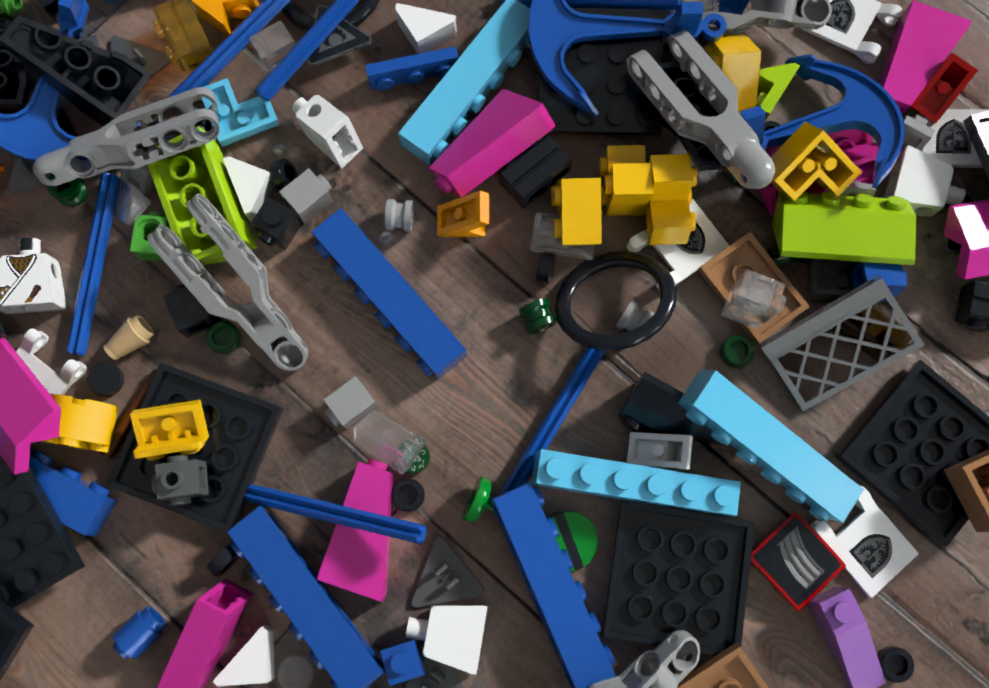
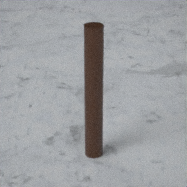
[100,368,157,459]

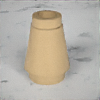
[103,315,155,360]

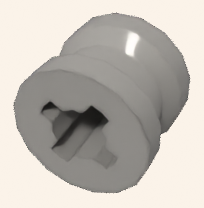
[385,199,414,232]
[615,300,654,331]

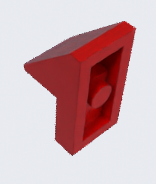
[909,53,978,124]

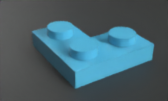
[201,78,280,147]

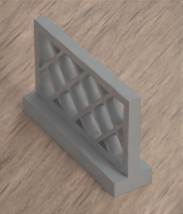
[761,275,924,411]

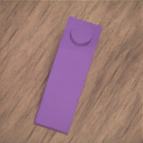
[808,587,886,688]

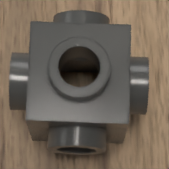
[151,455,209,506]

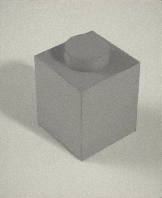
[279,168,334,224]
[323,376,379,430]

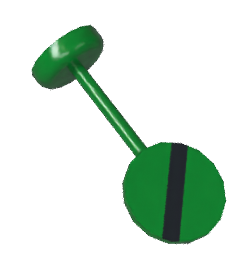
[462,476,598,571]

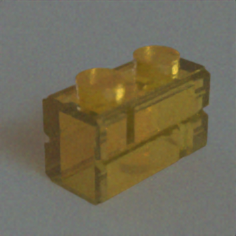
[152,0,214,73]

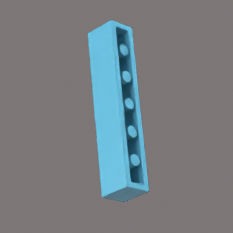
[398,0,530,166]
[678,370,864,523]
[531,449,741,516]

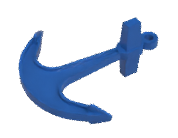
[0,0,142,162]
[528,0,727,117]
[729,54,905,189]

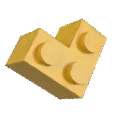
[703,33,762,114]
[771,122,862,201]
[599,145,653,216]
[645,154,697,245]
[551,178,602,245]

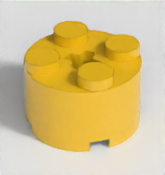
[41,394,119,453]

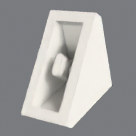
[395,3,457,54]
[223,156,275,222]
[212,624,275,687]

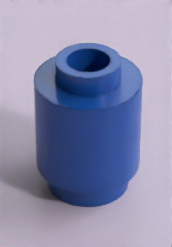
[113,606,167,659]

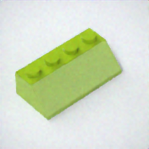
[147,126,258,265]
[772,191,916,265]

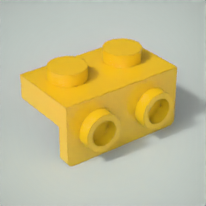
[130,399,209,461]

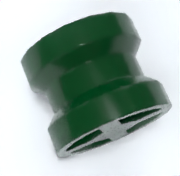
[46,174,88,207]
[519,298,557,335]

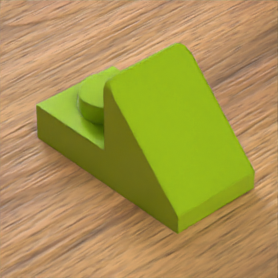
[756,63,800,121]

